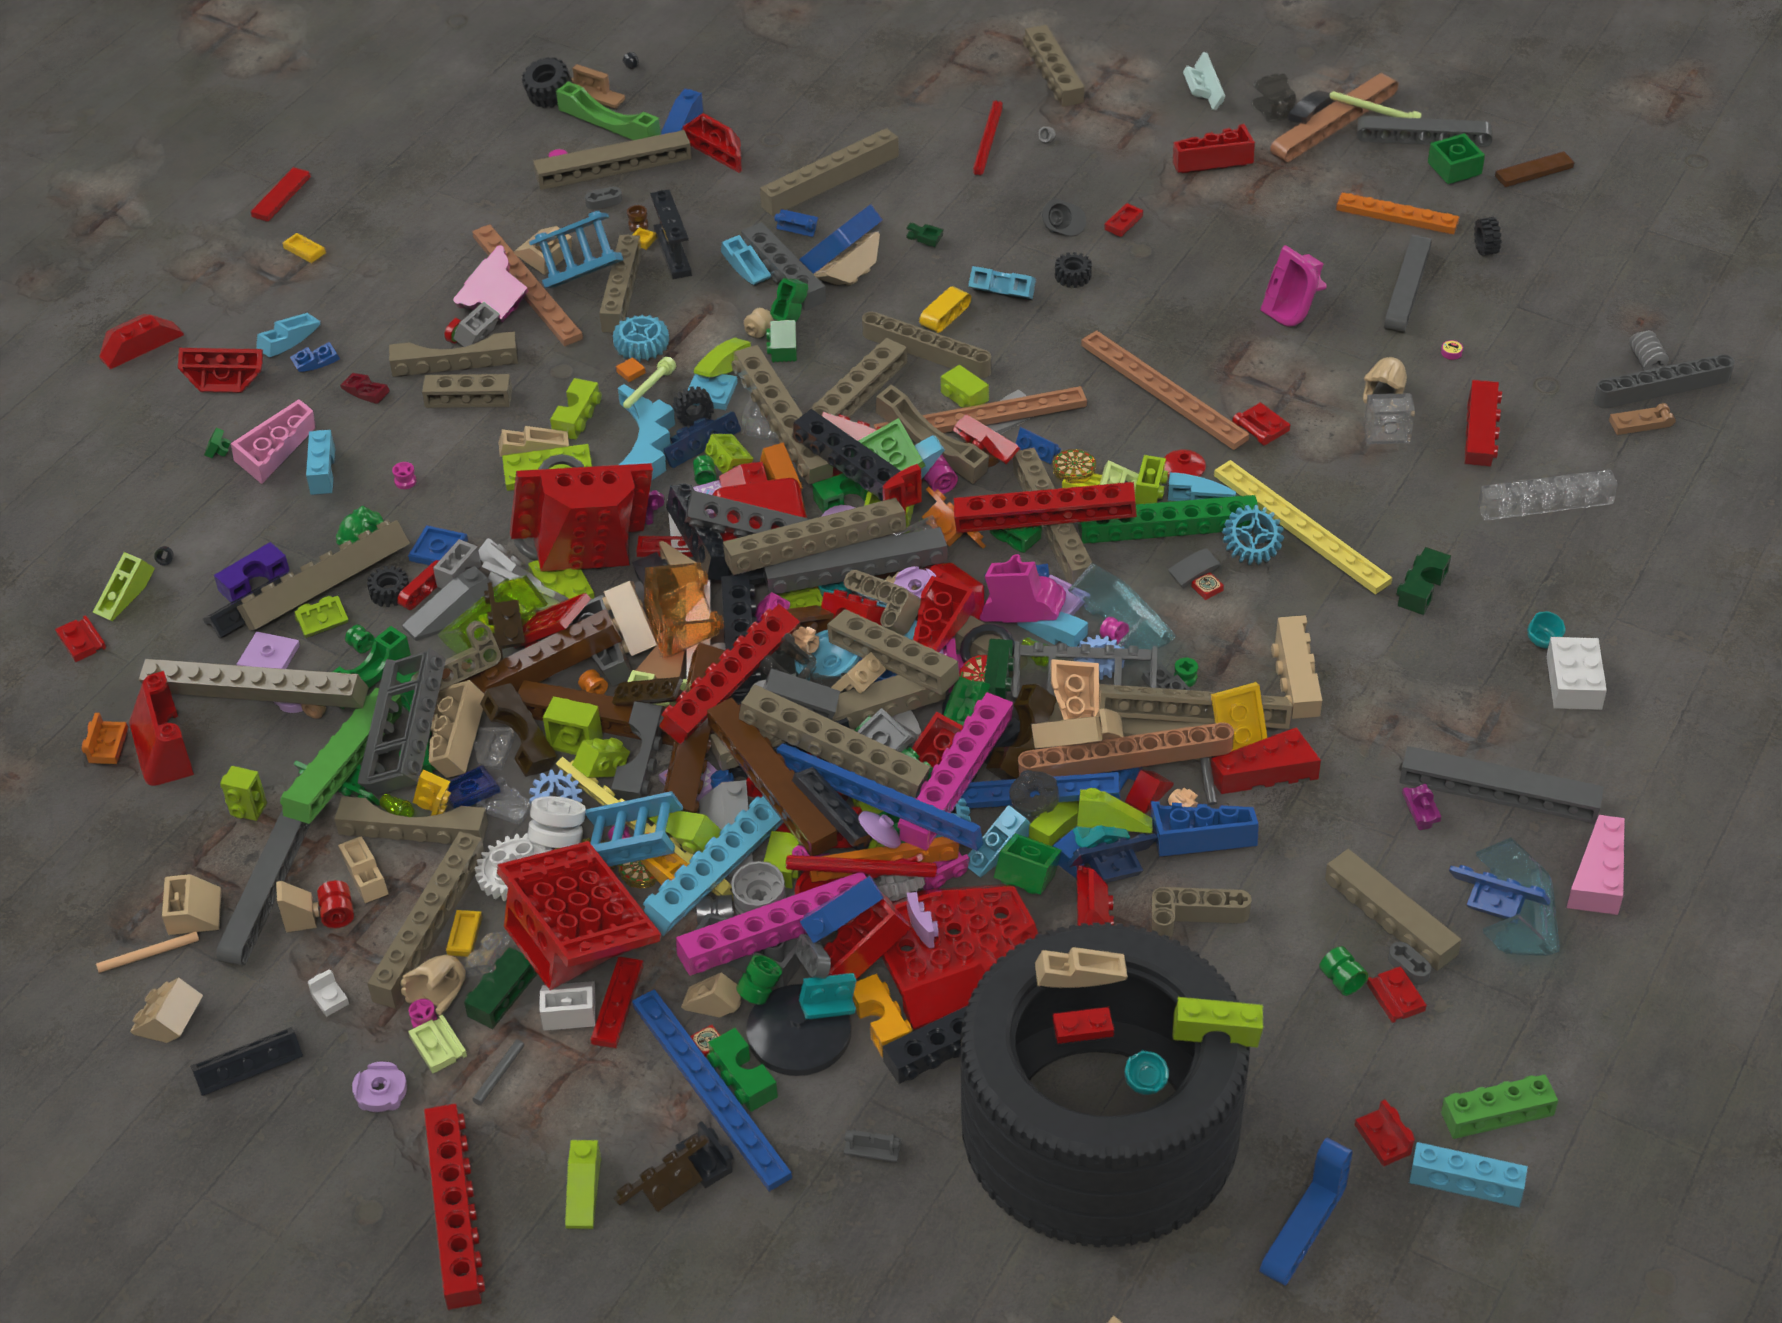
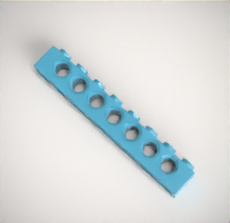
[643,796,784,936]

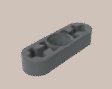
[796,934,831,979]

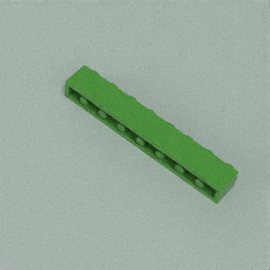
[280,688,402,824]

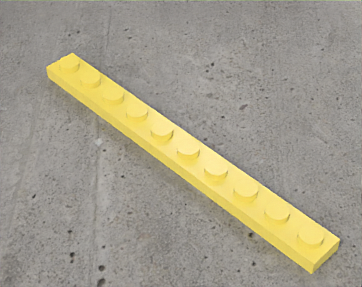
[1214,460,1392,595]
[556,757,734,900]

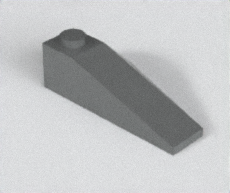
[402,566,501,641]

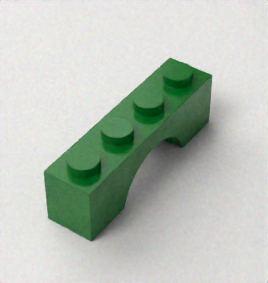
[333,626,411,709]

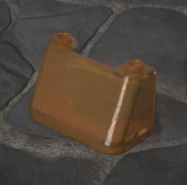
[644,562,723,658]

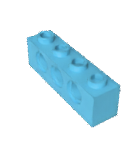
[1409,1142,1528,1207]

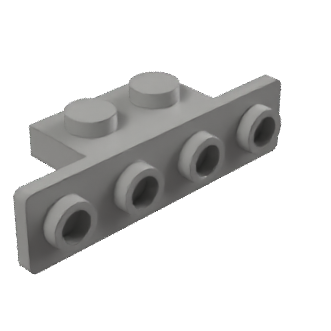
[478,538,544,586]

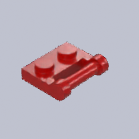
[1232,402,1291,446]

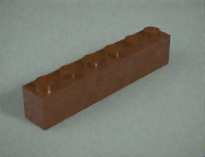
[480,609,622,692]

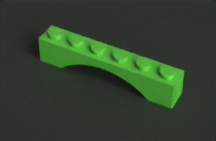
[556,82,661,140]

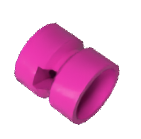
[924,454,958,494]

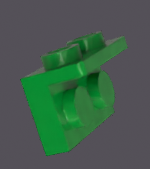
[944,676,990,726]

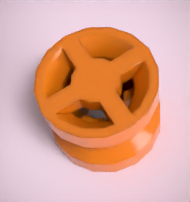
[578,669,608,694]

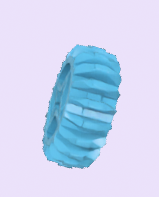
[613,314,669,362]
[1222,505,1284,565]

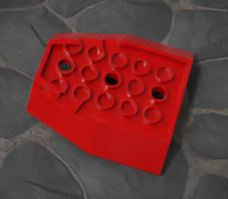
[881,884,1038,1030]

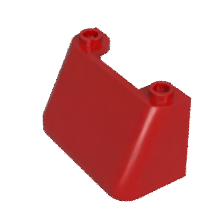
[713,478,807,542]
[129,671,194,786]

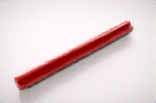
[973,100,1003,175]
[786,855,937,878]

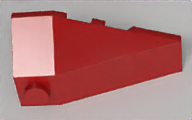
[913,576,975,652]

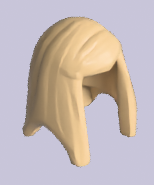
[1363,357,1407,411]
[401,955,466,1015]

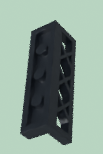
[203,573,288,638]
[792,767,872,851]
[191,1027,303,1096]

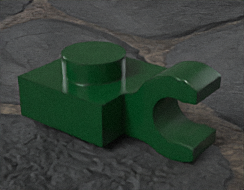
[906,223,943,247]

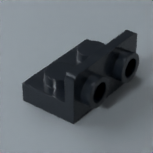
[675,1121,733,1189]

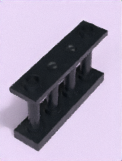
[650,189,692,280]

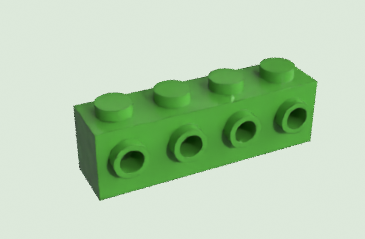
[1441,1074,1558,1139]

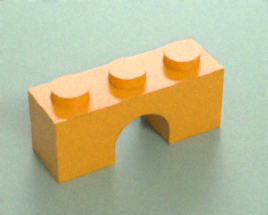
[852,974,913,1058]

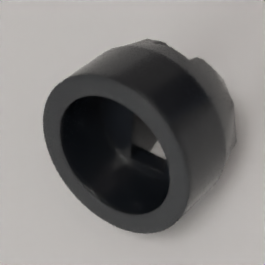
[622,52,639,69]
[154,546,174,565]

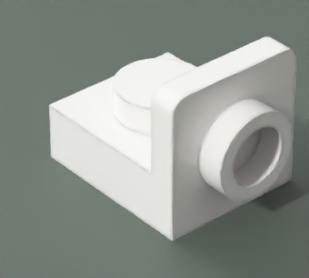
[308,970,349,1017]

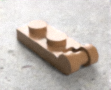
[1609,403,1676,435]

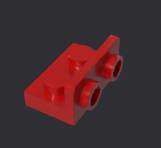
[1355,1099,1415,1167]

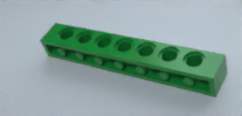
[1078,495,1259,544]

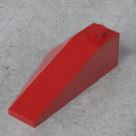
[912,712,963,768]

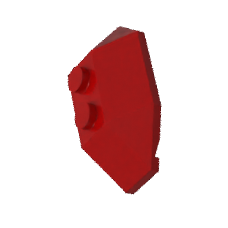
[683,113,742,173]
[99,314,184,370]
[178,348,263,393]
[719,462,768,487]
[920,562,984,621]
[1077,865,1114,926]

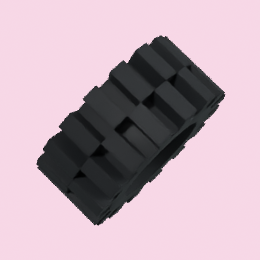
[1474,217,1502,255]
[1055,252,1092,288]
[673,386,714,427]
[367,566,409,607]

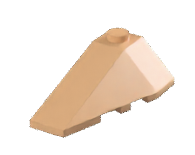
[1051,659,1099,720]

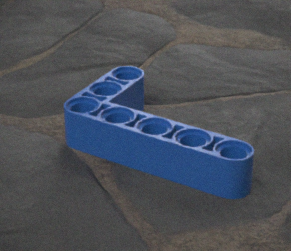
[799,204,883,274]
[1259,1138,1353,1286]

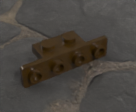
[484,582,525,661]
[612,677,683,706]
[613,1134,710,1212]

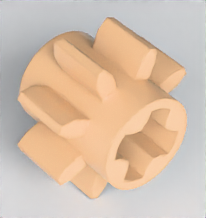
[790,626,820,656]
[1168,788,1198,808]

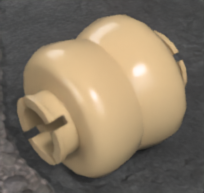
[744,308,774,338]

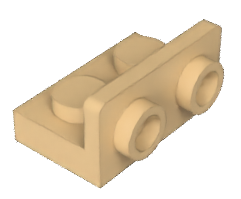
[831,652,886,693]

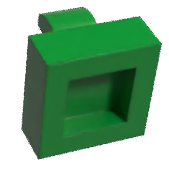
[204,428,231,459]

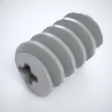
[1629,331,1669,371]

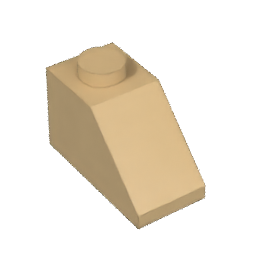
[276,881,320,932]
[681,972,741,1017]

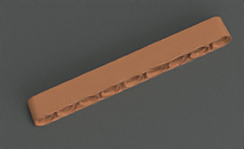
[1270,73,1399,162]
[1018,723,1234,779]

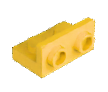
[412,770,451,816]

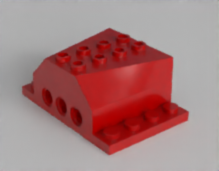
[510,463,653,571]
[497,841,661,990]

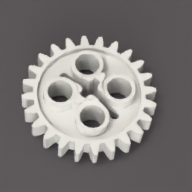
[475,833,552,901]

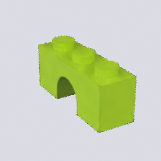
[550,378,601,440]
[1173,997,1263,1048]

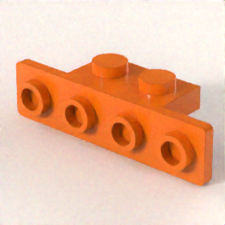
[922,486,986,549]

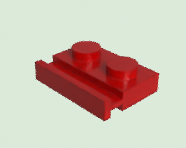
[55,615,106,663]
[1367,966,1427,1023]

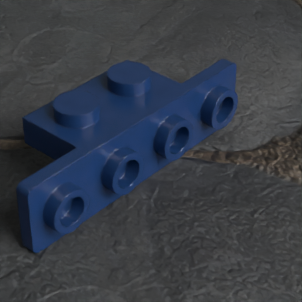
[663,411,741,468]
[1067,833,1158,883]

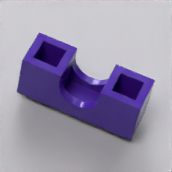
[214,542,290,602]

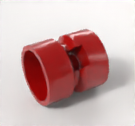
[317,880,354,928]

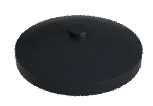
[746,984,851,1076]

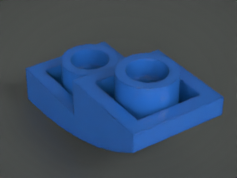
[290,342,340,372]

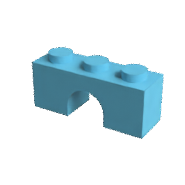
[969,266,1036,299]
[306,430,335,495]

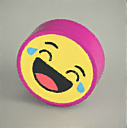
[1441,340,1463,360]

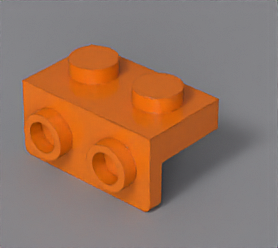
[82,713,128,764]

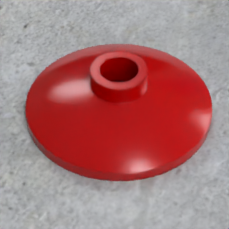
[1164,449,1206,477]

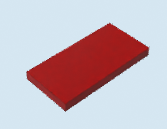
[514,593,591,648]

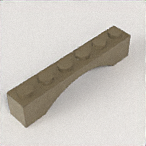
[389,331,518,377]
[876,384,989,484]
[334,796,488,844]

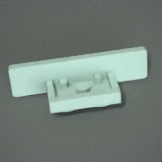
[1183,52,1225,110]

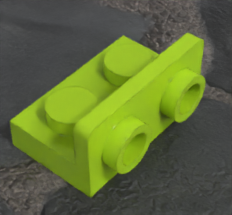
[705,434,754,474]
[295,596,348,638]

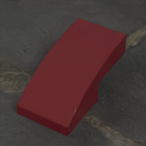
[340,373,390,404]

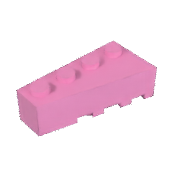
[231,399,315,484]
[1567,815,1624,915]

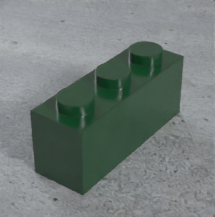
[464,947,537,1029]

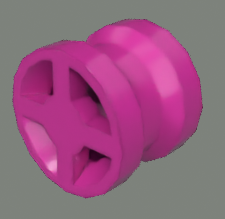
[392,462,417,489]
[1100,617,1129,644]
[408,999,437,1028]

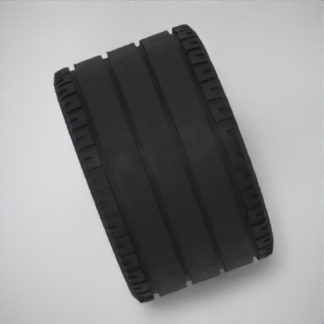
[961,922,1250,1248]

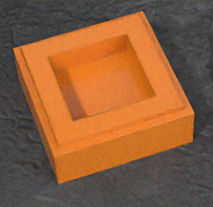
[616,357,646,382]

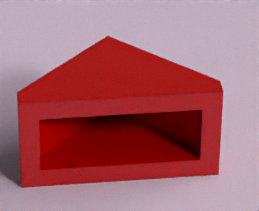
[1125,770,1174,814]

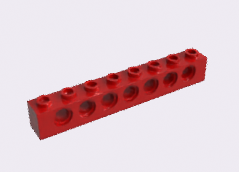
[954,482,1137,533]
[659,604,800,745]
[424,1103,485,1310]

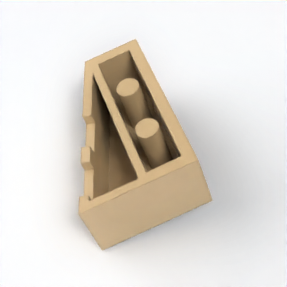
[602,581,658,656]

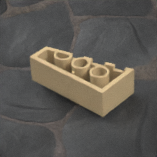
[1271,615,1322,719]
[429,680,484,778]

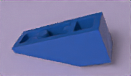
[661,89,703,135]
[799,876,884,943]

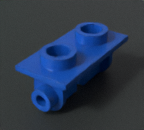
[775,209,818,237]
[1016,427,1061,464]

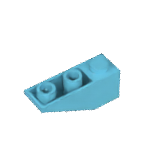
[968,805,1031,878]

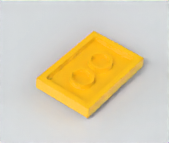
[1211,682,1267,751]

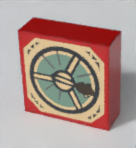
[1191,572,1224,600]
[690,1025,720,1058]

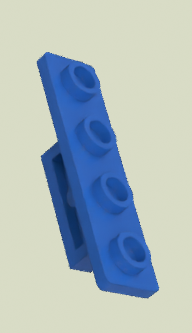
[1449,865,1551,922]

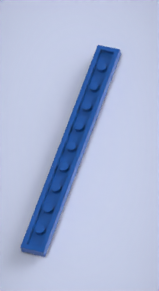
[777,743,983,851]
[632,989,792,1191]

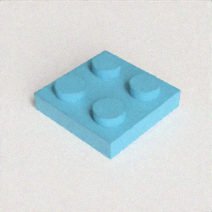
[687,374,738,410]

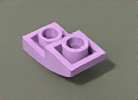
[907,892,938,948]

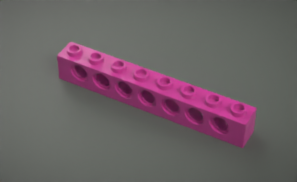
[898,692,1013,851]
[676,872,866,976]

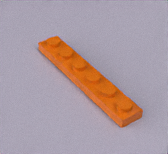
[1336,192,1459,235]
[810,837,959,882]

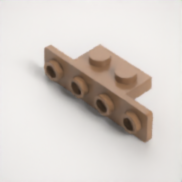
[572,64,625,108]

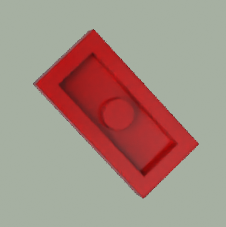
[1104,203,1143,237]
[1053,1007,1114,1043]

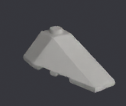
[699,780,753,877]

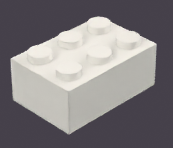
[1546,637,1607,710]

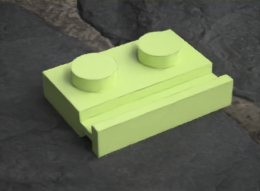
[408,1014,467,1074]

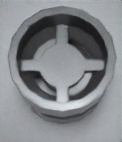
[696,895,734,925]

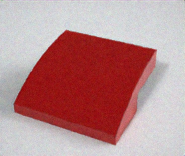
[883,464,922,515]

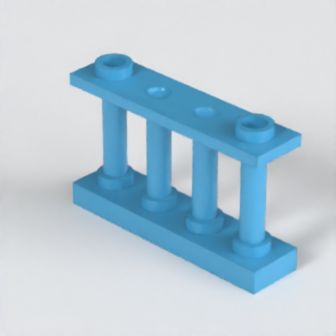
[529,211,624,288]
[585,791,683,866]

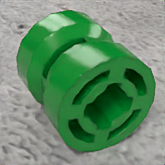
[693,455,716,485]

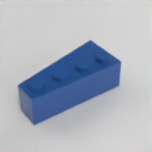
[1151,801,1259,857]

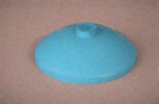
[795,630,860,683]

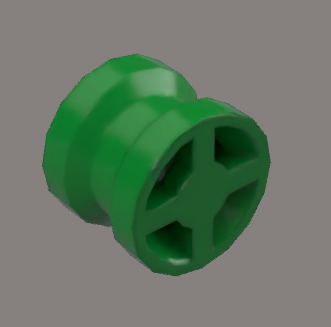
[345,624,375,654]
[1174,657,1198,687]

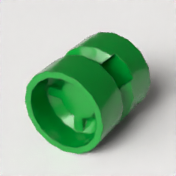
[1319,946,1369,996]
[736,955,782,1004]

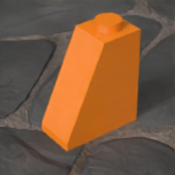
[760,442,803,491]

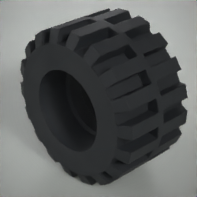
[522,57,573,108]

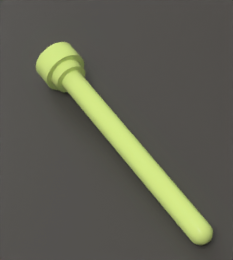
[1330,92,1421,118]
[623,357,676,409]

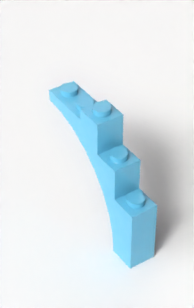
[618,384,675,481]

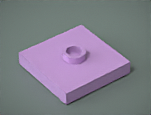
[237,631,300,669]

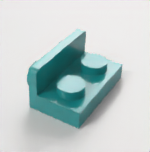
[1073,825,1130,848]
[799,973,857,1019]

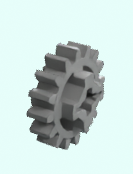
[873,875,925,901]

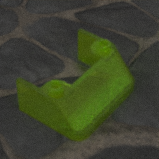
[438,575,548,663]

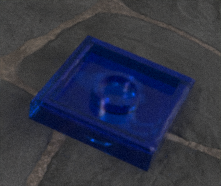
[448,766,501,809]

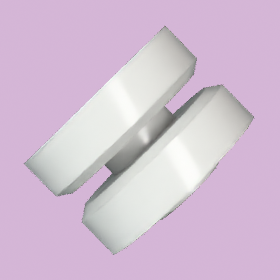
[528,796,586,848]

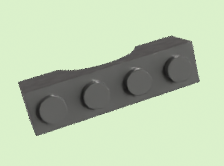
[611,701,664,800]

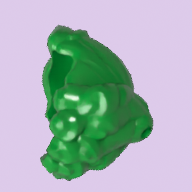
[336,506,384,546]

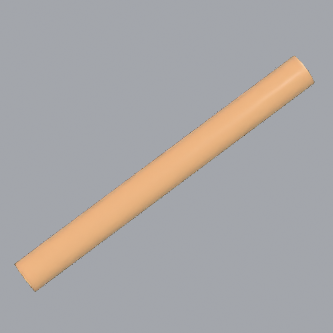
[96,931,199,973]

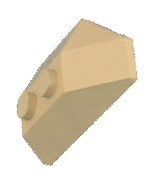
[814,231,880,286]

